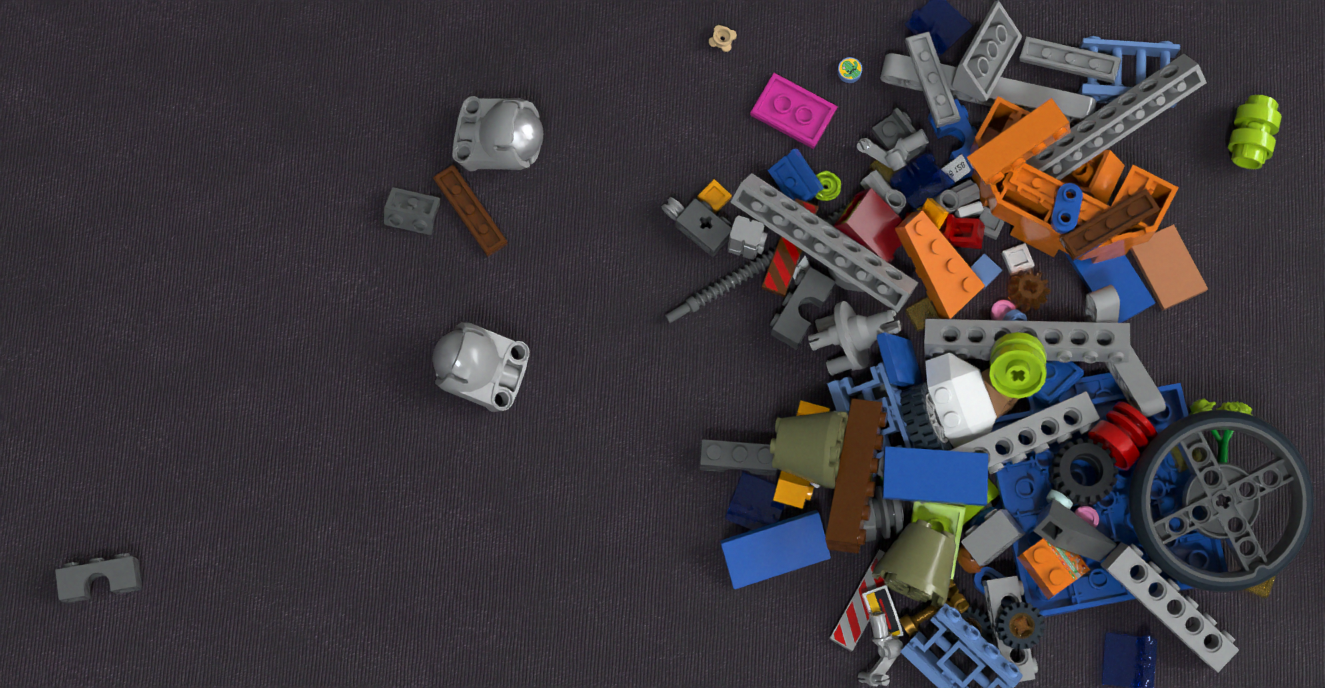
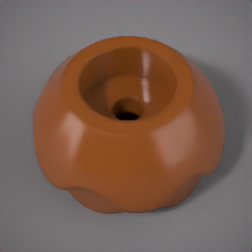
[957,545,984,574]

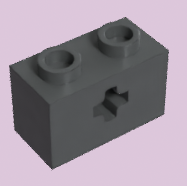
[675,199,732,257]

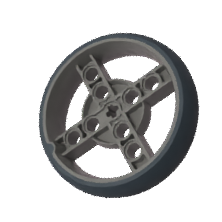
[1129,410,1314,592]

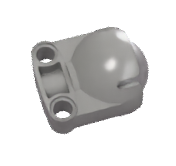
[453,96,544,171]
[433,322,530,412]

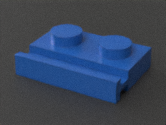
[768,149,824,202]

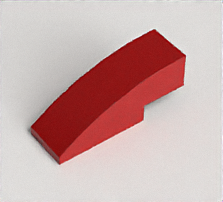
[906,213,985,249]

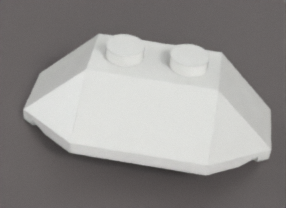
[925,353,997,448]

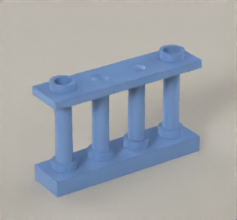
[1078,36,1180,108]

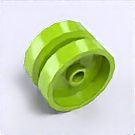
[989,332,1047,398]

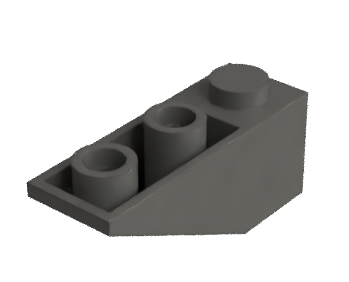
[1033,499,1116,562]

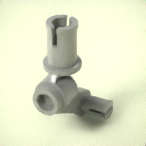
[857,129,929,171]
[858,611,903,687]

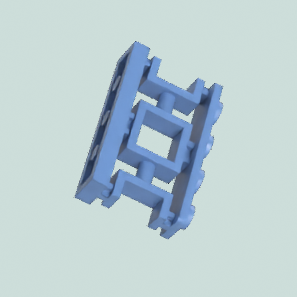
[827,362,915,477]
[900,603,1023,688]

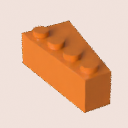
[967,98,1071,186]
[895,210,985,319]

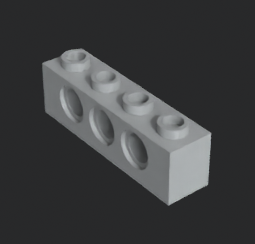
[982,576,1038,682]

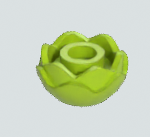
[815,171,841,201]

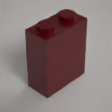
[833,188,903,263]

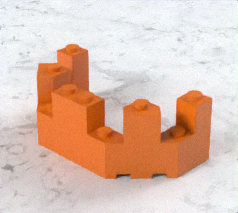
[970,96,1179,264]

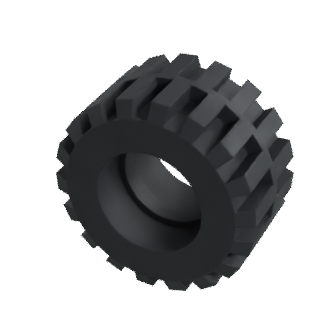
[1048,439,1118,507]

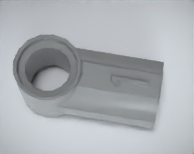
[860,170,906,215]
[933,180,980,214]

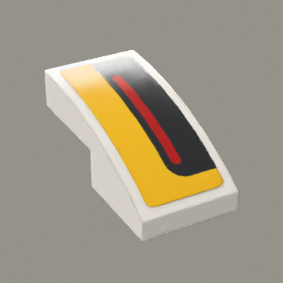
[861,585,903,639]

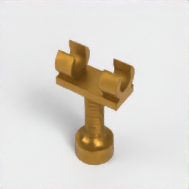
[899,579,969,636]

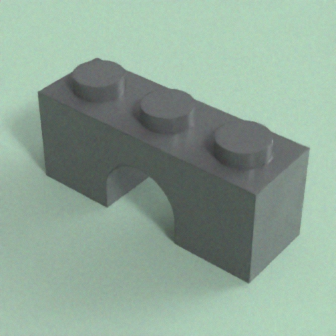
[770,267,836,350]
[700,440,777,476]
[55,553,142,603]

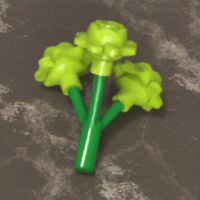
[1189,398,1253,463]

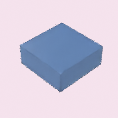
[970,253,1002,290]

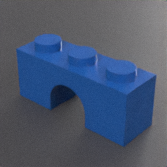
[928,99,978,181]

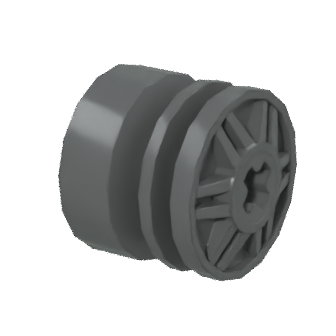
[863,485,904,542]

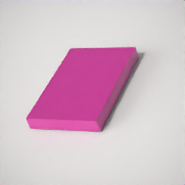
[750,73,838,149]

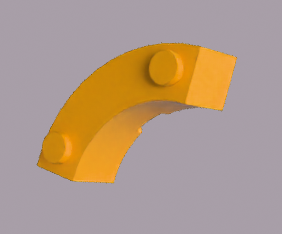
[773,400,830,509]

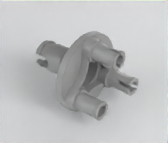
[808,301,901,376]

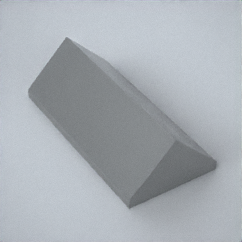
[951,0,1022,102]

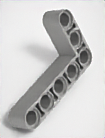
[1084,285,1166,418]

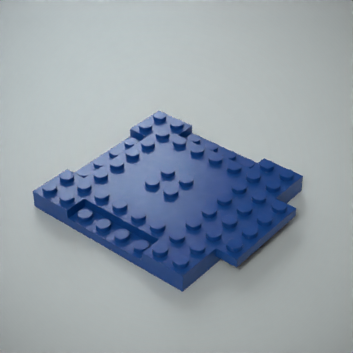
[991,373,1228,617]

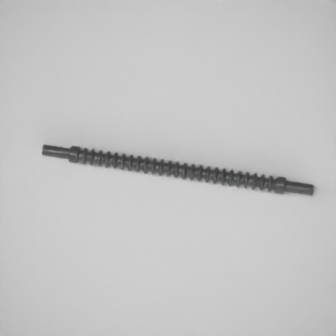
[665,203,850,323]

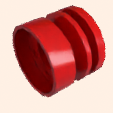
[1088,401,1158,470]

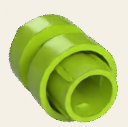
[1228,95,1282,169]

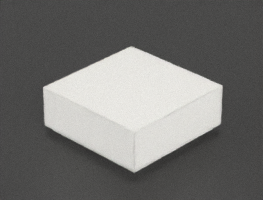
[954,202,984,218]
[1001,243,1035,276]

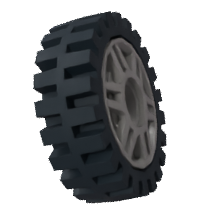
[900,383,953,451]

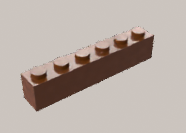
[825,399,888,554]

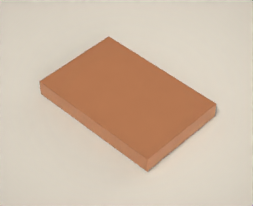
[1130,224,1208,311]

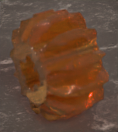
[1007,268,1050,311]

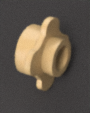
[709,25,737,52]

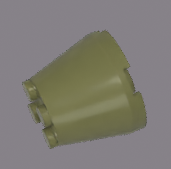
[770,411,848,489]
[871,519,956,608]

